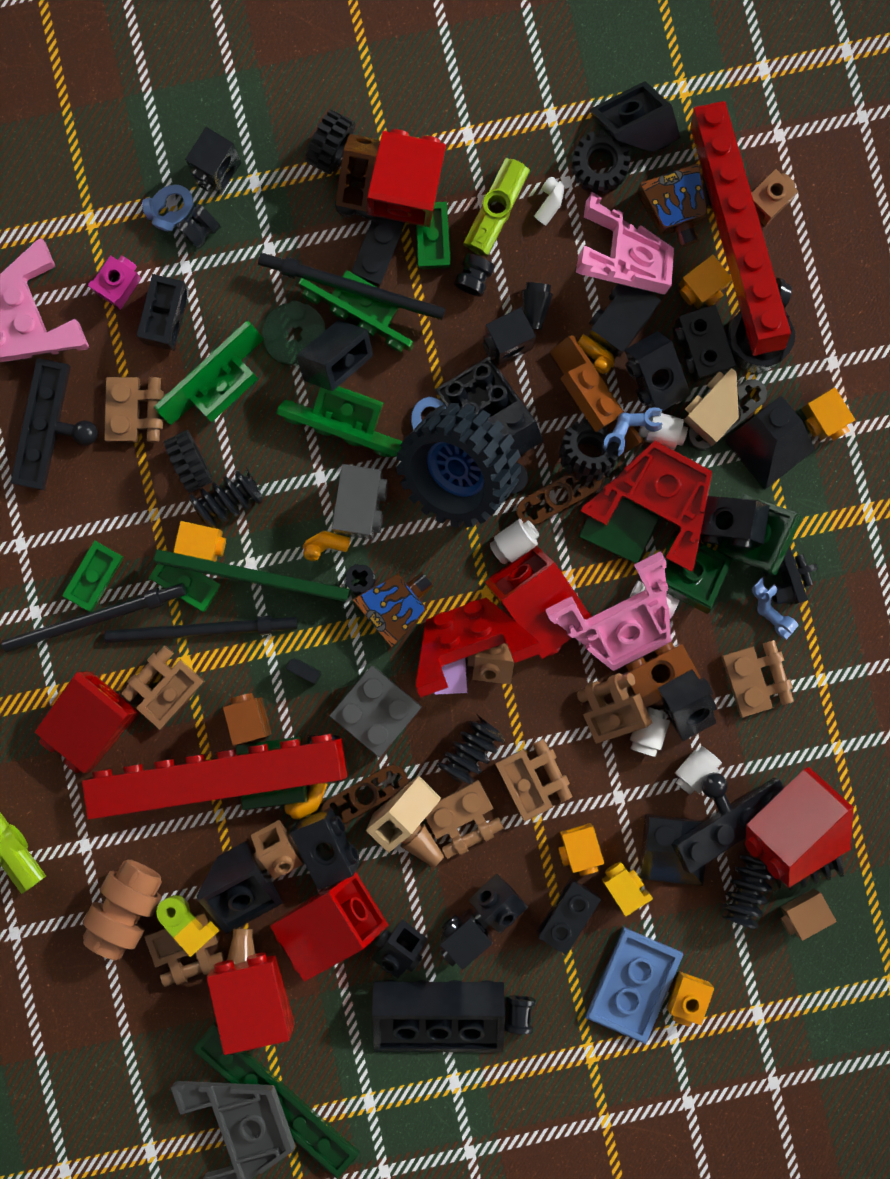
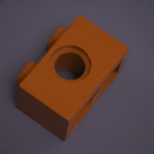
[622,642,701,708]
[223,693,272,745]

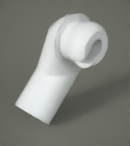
[534,177,565,225]

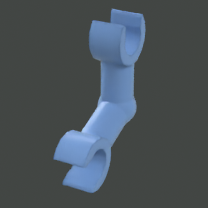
[603,407,662,456]
[752,578,799,640]

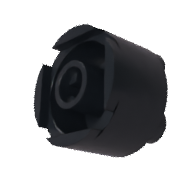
[725,311,796,373]

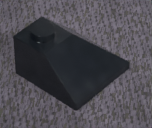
[589,81,681,152]
[725,395,815,490]
[639,814,706,886]
[197,841,283,934]

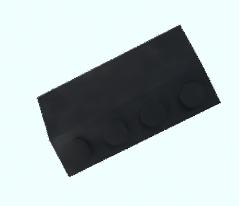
[372,980,505,1052]

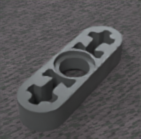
[687,379,767,451]

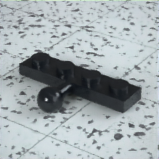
[335,197,405,287]
[10,358,98,491]
[672,772,784,874]

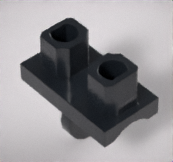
[763,546,818,605]

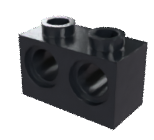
[185,127,242,195]
[137,274,190,351]
[536,877,601,955]

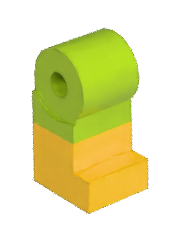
[156,895,220,957]

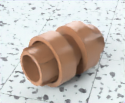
[83,860,162,960]

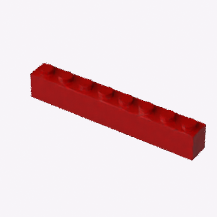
[690,101,791,356]
[82,734,348,819]

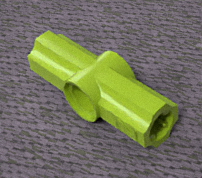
[463,158,530,257]
[0,812,46,894]

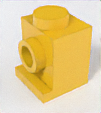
[602,862,653,916]

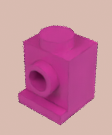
[88,255,142,310]

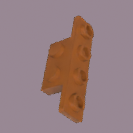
[550,335,642,457]

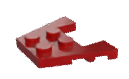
[580,441,712,572]
[416,597,542,698]

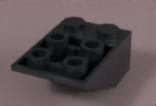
[435,357,543,455]

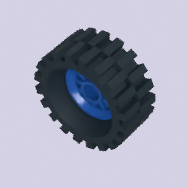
[396,403,521,528]

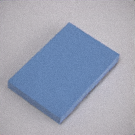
[585,927,683,1044]

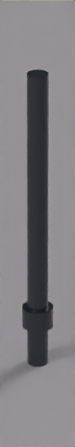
[258,252,446,321]
[2,583,187,652]
[104,615,298,643]

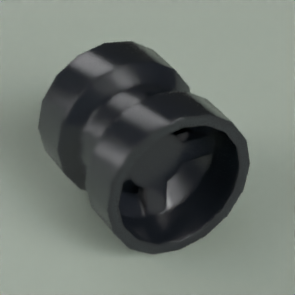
[176,204,221,249]
[454,253,495,297]

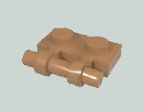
[105,377,164,443]
[721,640,794,718]
[121,645,205,730]
[577,673,652,744]
[495,739,573,822]
[426,780,504,859]
[144,912,225,987]

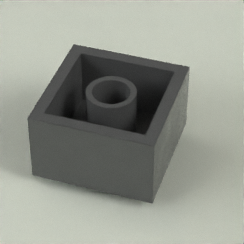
[332,464,388,540]
[330,665,422,758]

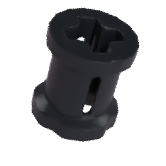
[346,564,376,594]
[504,995,536,1034]

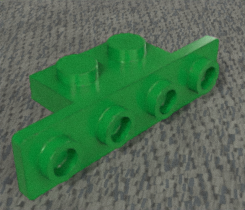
[298,270,414,352]
[154,321,263,425]
[277,386,403,457]

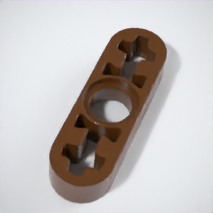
[516,472,602,526]
[322,764,408,824]

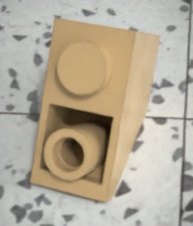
[684,368,739,446]
[366,775,441,853]

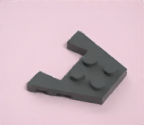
[171,1081,295,1179]

